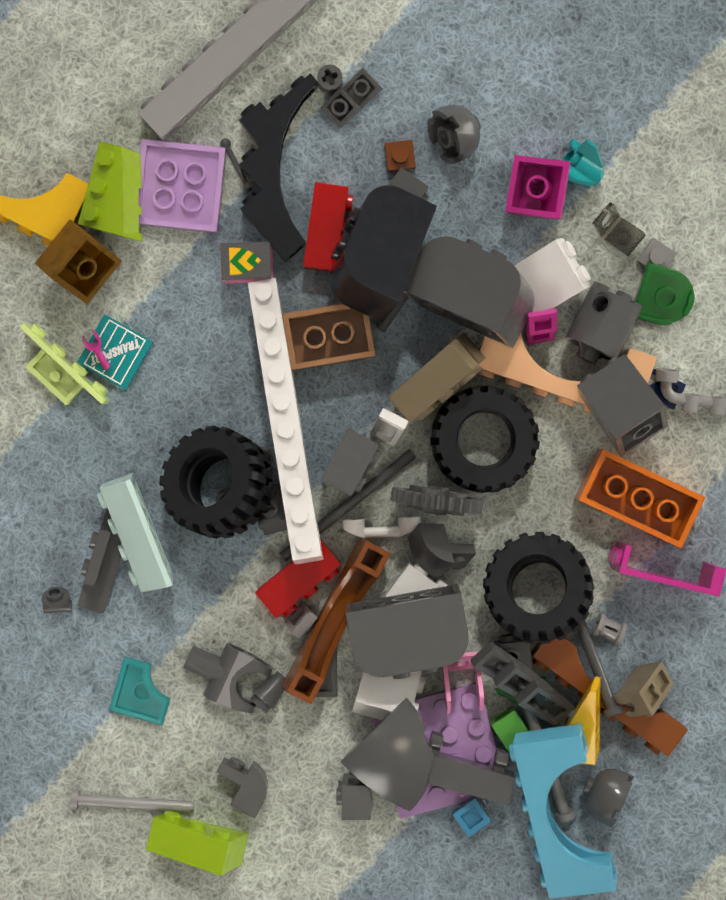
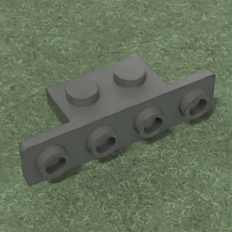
[77,508,122,613]

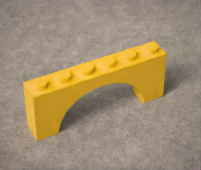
[0,172,88,246]

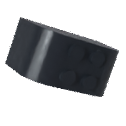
[329,185,437,323]

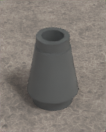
[250,671,285,714]

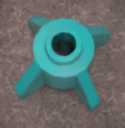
[562,139,604,188]

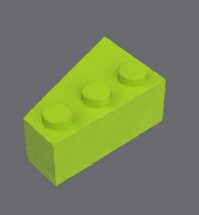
[78,141,142,242]
[146,811,249,876]

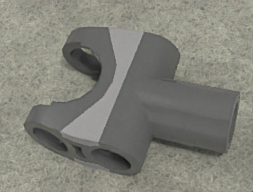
[183,643,273,713]

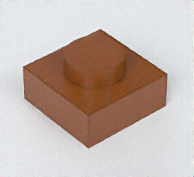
[385,140,416,172]

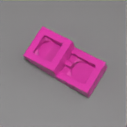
[525,308,557,345]

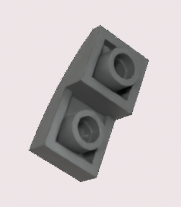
[321,68,383,128]

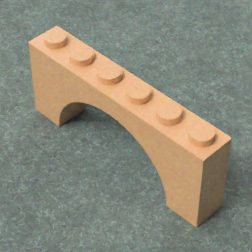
[477,334,657,414]

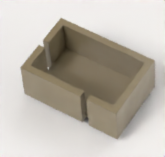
[388,332,485,423]

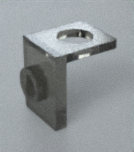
[592,202,646,256]

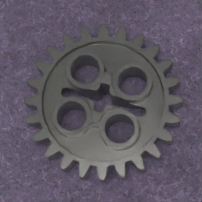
[390,485,484,516]

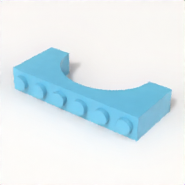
[509,724,617,899]

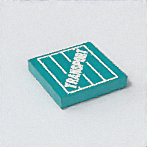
[77,314,154,390]

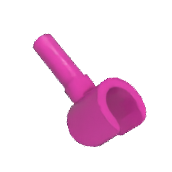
[82,330,110,370]

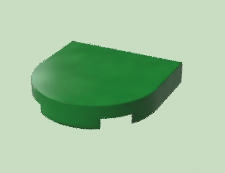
[634,262,695,325]

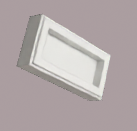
[370,408,408,446]

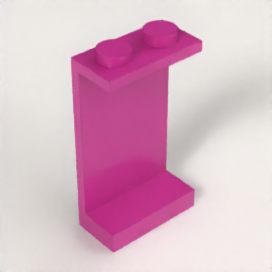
[608,541,726,597]

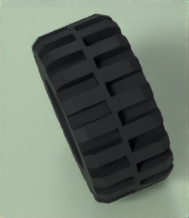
[430,385,540,493]
[159,425,273,539]
[483,532,594,644]

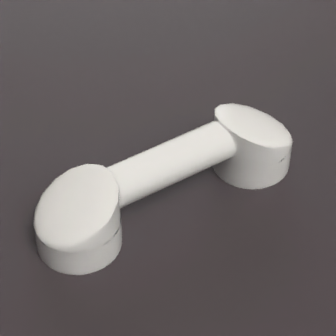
[342,516,421,539]

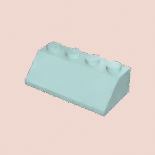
[97,473,174,592]

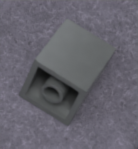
[577,354,668,457]

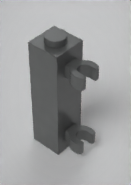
[427,731,516,805]

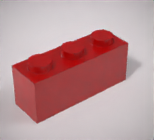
[303,182,354,272]
[255,537,341,618]

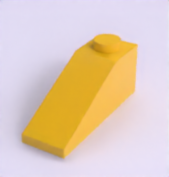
[566,677,601,765]

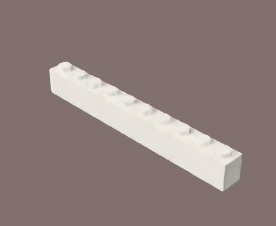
[248,278,324,565]

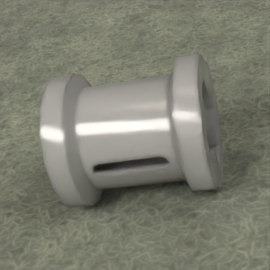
[591,612,627,646]

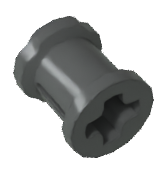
[317,64,343,95]

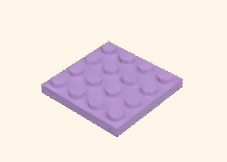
[373,682,497,819]

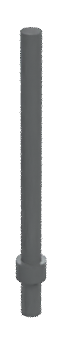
[279,449,416,561]

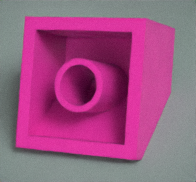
[505,155,571,219]

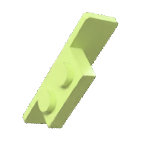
[20,323,111,405]

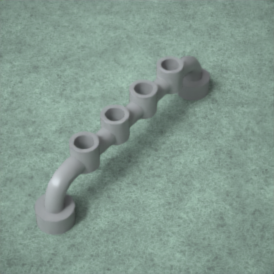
[655,368,726,415]

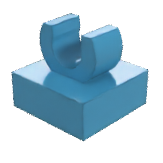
[452,796,491,837]

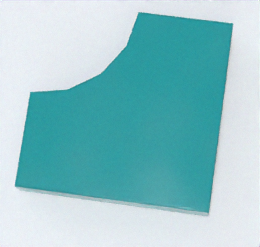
[109,656,171,726]

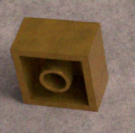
[34,219,122,305]

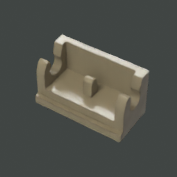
[614,661,674,717]

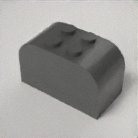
[404,236,534,349]
[346,584,469,679]

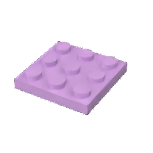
[138,139,226,233]

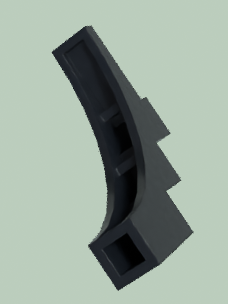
[239,73,319,263]

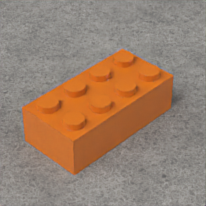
[574,448,706,549]

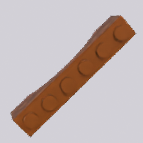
[282,537,391,704]
[531,638,688,756]

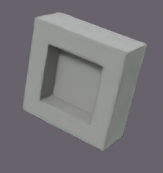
[636,237,676,267]
[284,601,318,639]

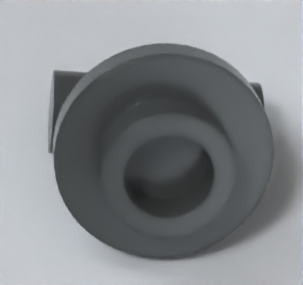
[41,587,72,613]

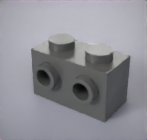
[336,771,372,820]

